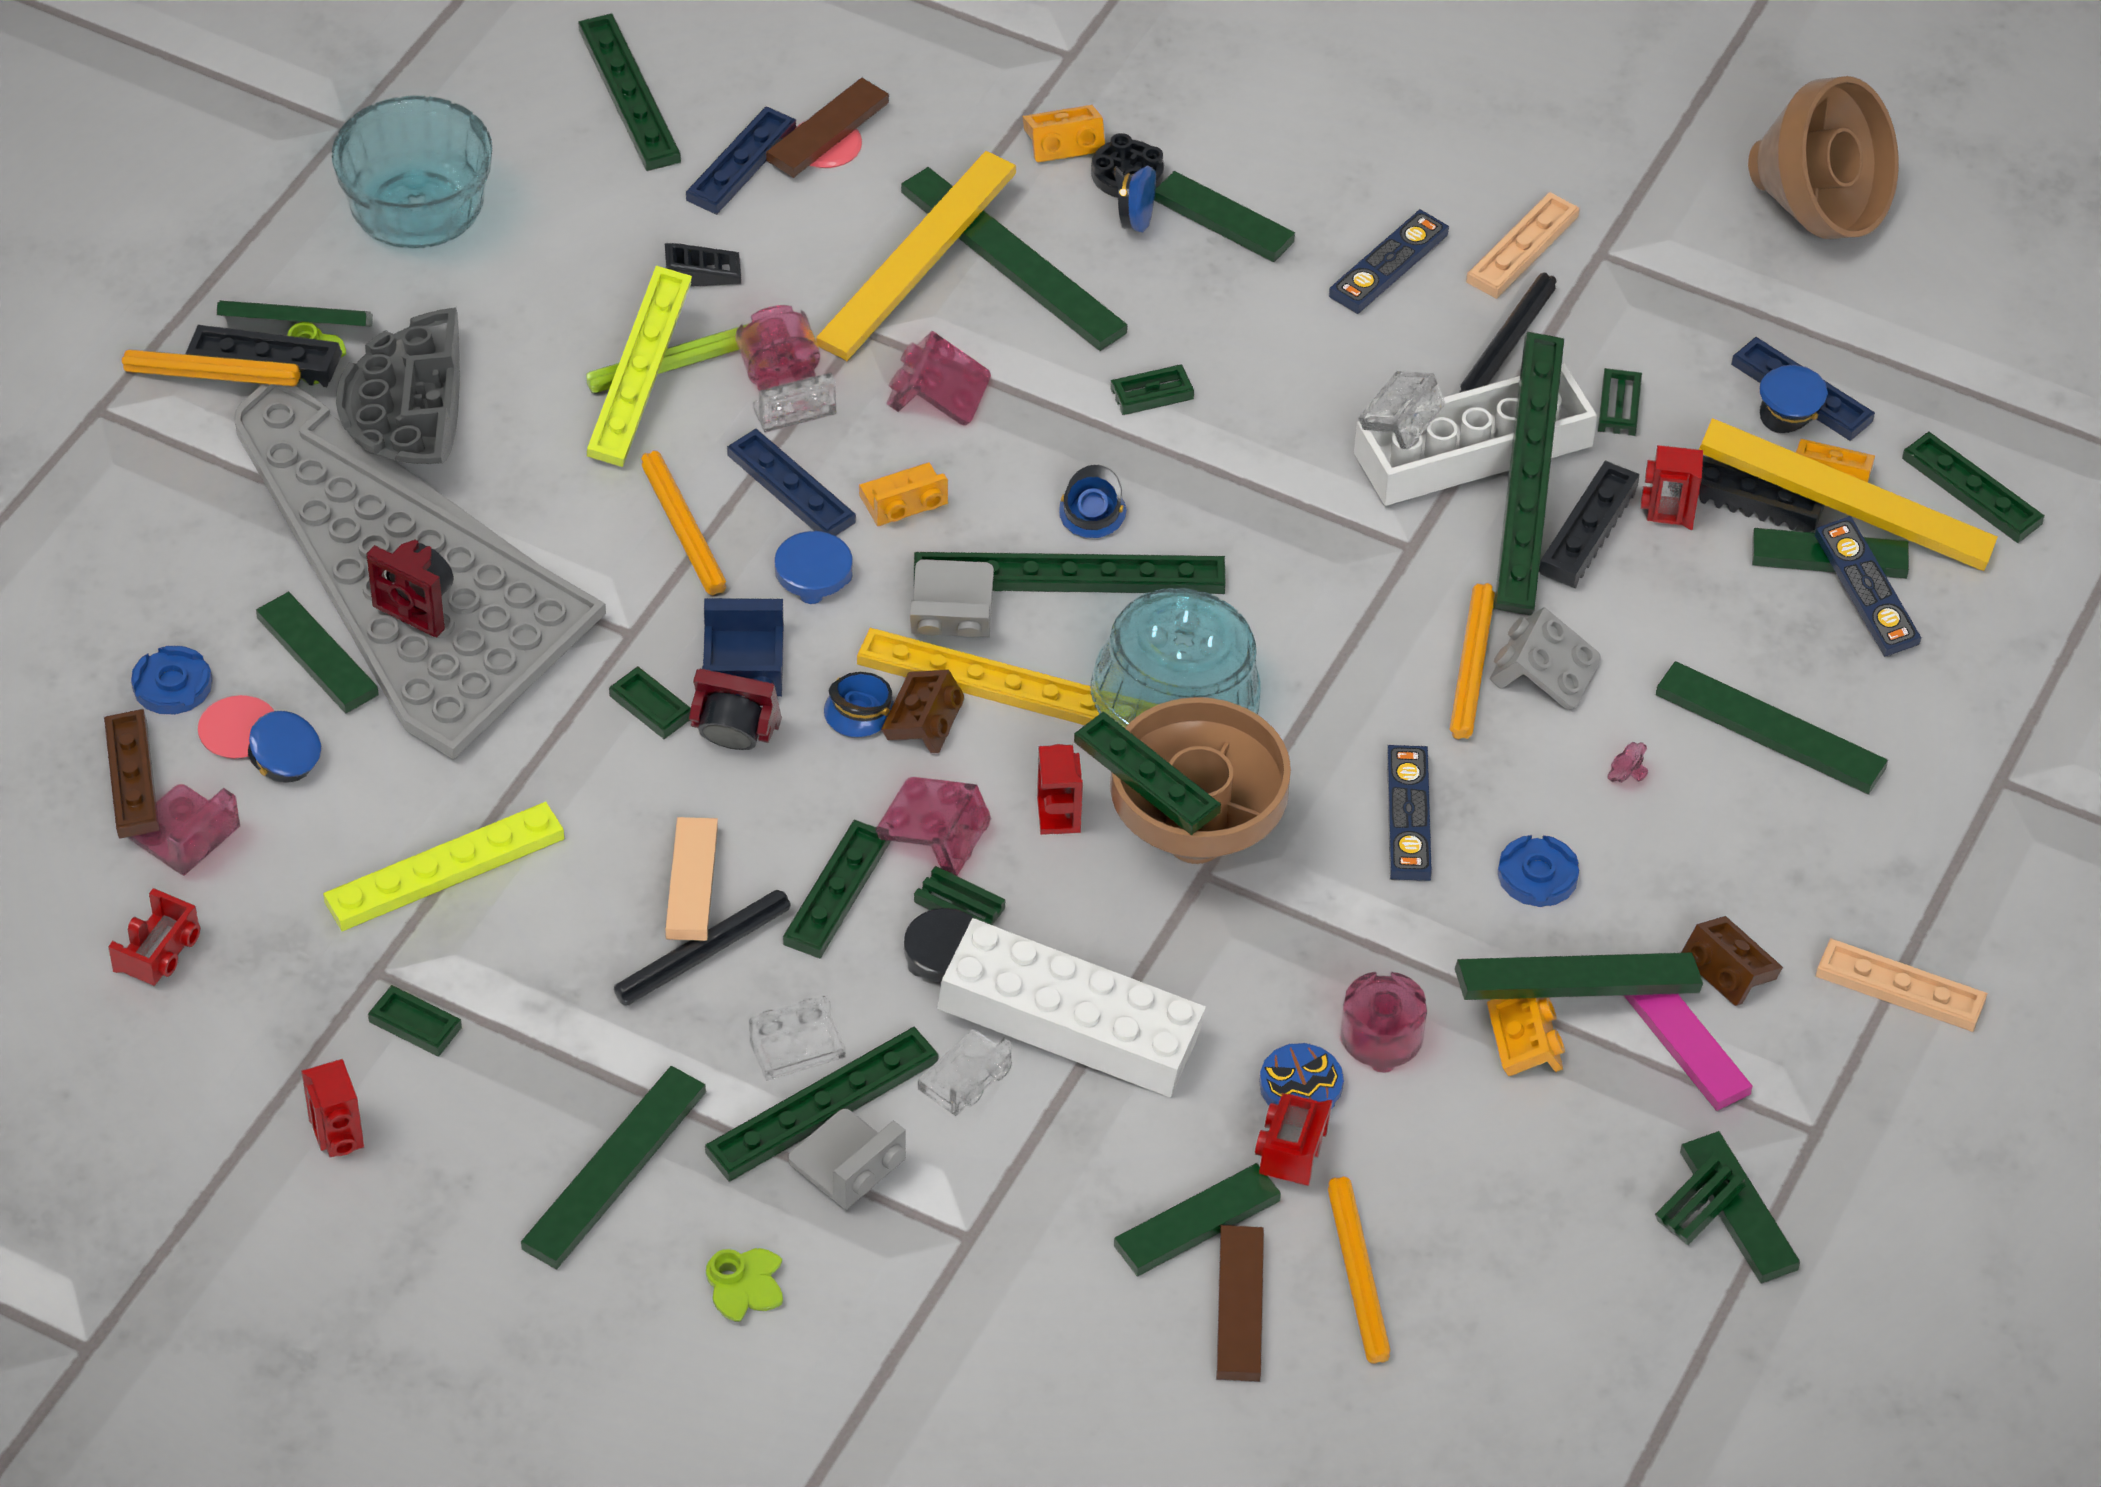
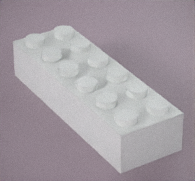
[1354,363,1597,506]
[937,918,1206,1098]

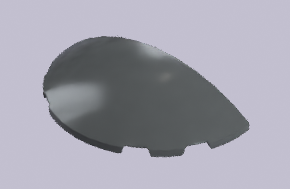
[336,307,460,464]

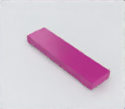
[1623,994,1753,1111]

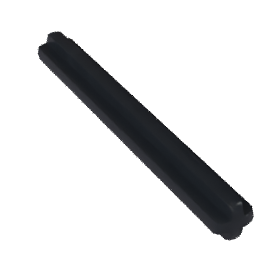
[1460,272,1557,393]
[614,890,791,1005]

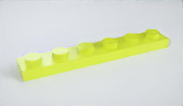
[586,265,692,467]
[323,801,565,931]

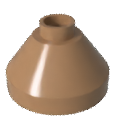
[1748,76,1899,239]
[1110,697,1291,864]

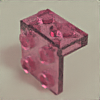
[886,331,991,426]
[876,777,992,876]
[128,784,240,876]

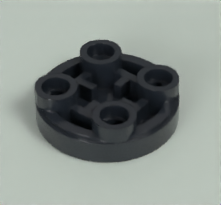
[1091,133,1164,198]
[904,908,975,982]

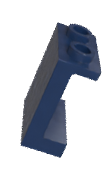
[702,598,784,696]

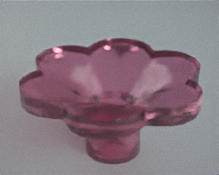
[1607,742,1648,783]

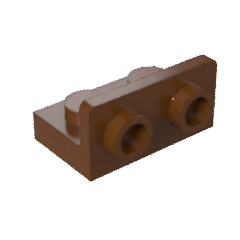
[881,670,964,753]
[1681,916,1783,1006]

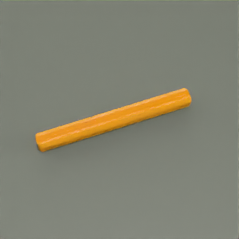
[122,349,301,387]
[641,450,726,595]
[1449,583,1495,740]
[1328,1176,1391,1364]

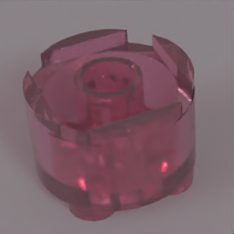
[735,305,821,393]
[1340,972,1427,1073]

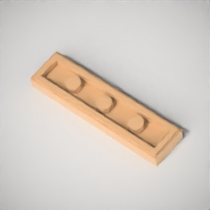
[1466,192,1580,299]
[665,817,718,941]
[1815,938,1988,1032]

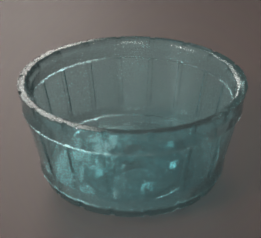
[332,95,493,249]
[1090,588,1261,728]

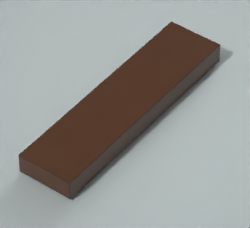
[766,77,889,178]
[104,709,160,839]
[1216,1225,1264,1382]

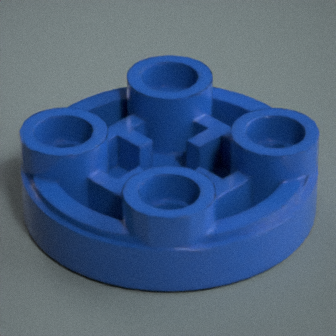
[774,531,853,604]

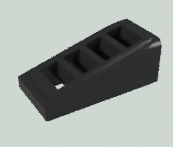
[665,243,741,286]

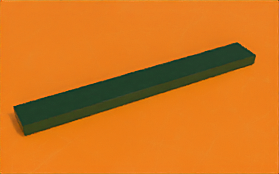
[901,167,1128,351]
[1494,331,1565,615]
[914,552,1226,594]

